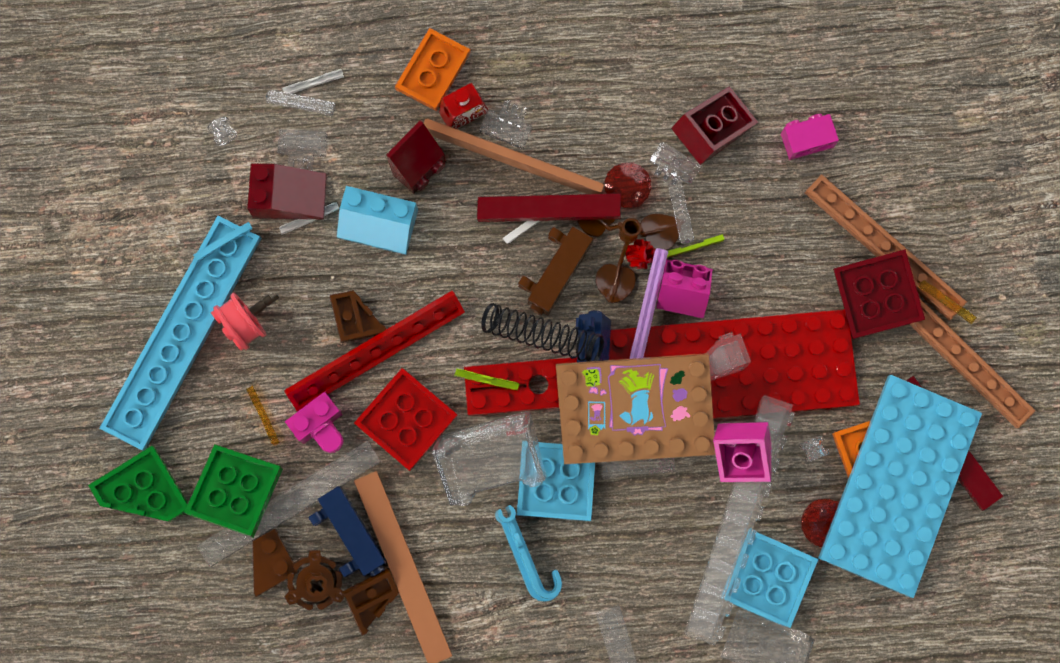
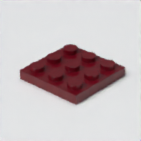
[833,249,925,339]

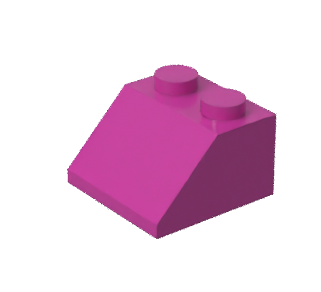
[713,422,771,482]

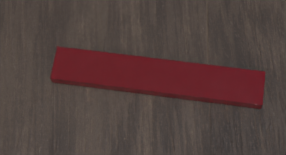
[477,193,621,222]
[906,376,1003,511]

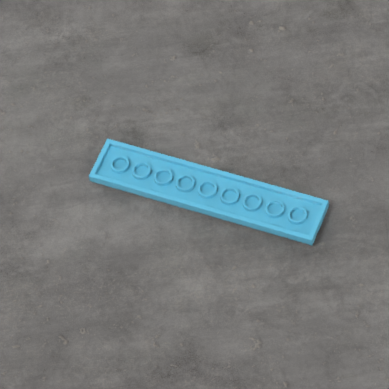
[99,216,262,451]

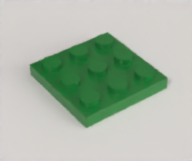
[184,444,283,538]

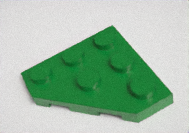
[88,446,188,522]

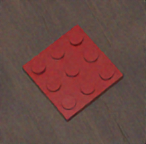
[354,368,458,471]

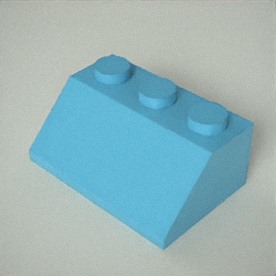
[337,186,418,255]

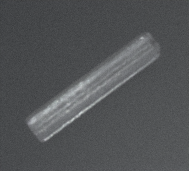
[266,90,335,115]
[668,178,694,245]

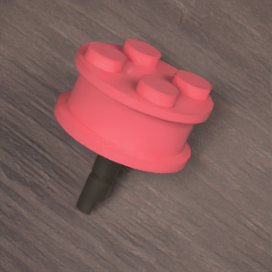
[211,292,280,351]

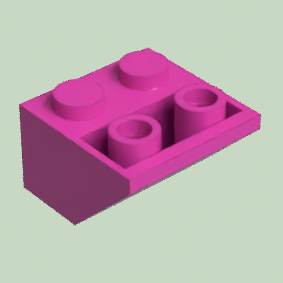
[656,259,713,319]

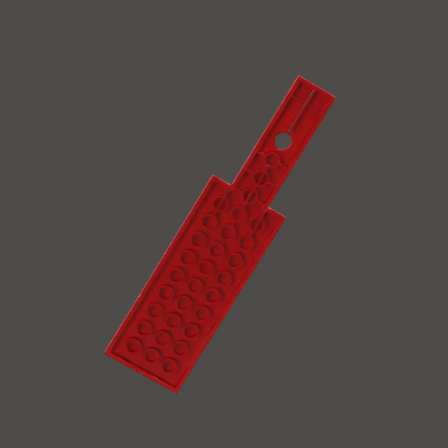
[464,310,860,419]

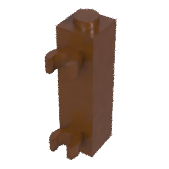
[518,226,593,316]

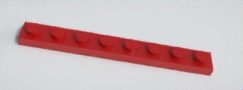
[284,291,465,412]

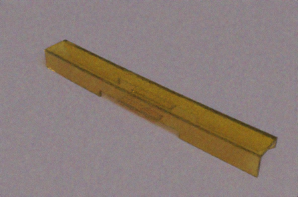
[919,280,977,324]
[246,385,280,446]

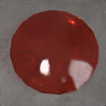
[604,162,651,208]
[801,499,839,548]

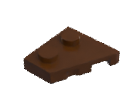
[330,290,386,343]
[253,529,299,597]
[342,569,399,636]

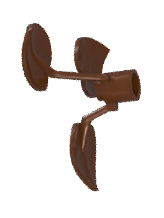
[577,214,685,304]

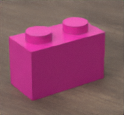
[781,114,839,160]

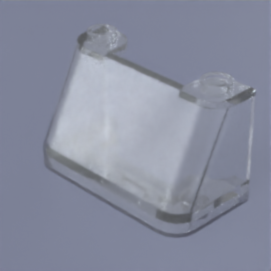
[432,412,546,506]

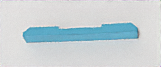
[194,222,253,261]

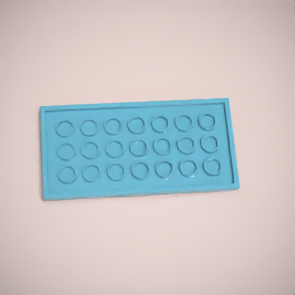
[818,375,982,598]

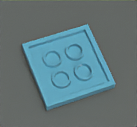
[517,441,595,521]
[719,529,818,629]

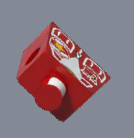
[439,83,489,129]

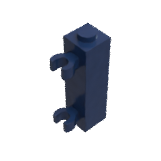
[576,310,611,362]
[308,486,387,577]

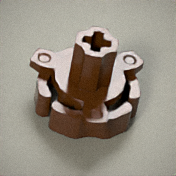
[284,550,344,610]

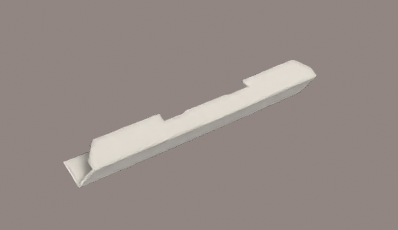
[282,69,344,96]
[279,202,340,235]
[503,221,540,244]

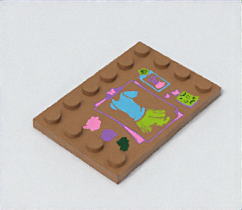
[556,353,716,464]

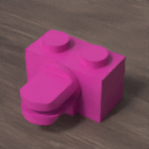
[285,392,344,453]

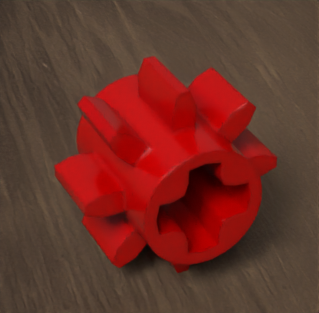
[625,239,655,269]

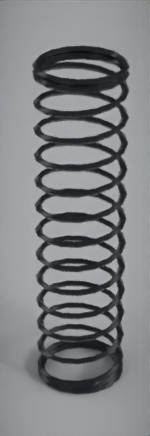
[481,303,604,362]

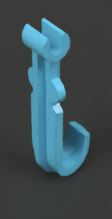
[495,505,562,602]

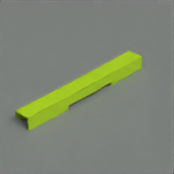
[667,234,725,258]
[454,368,519,391]

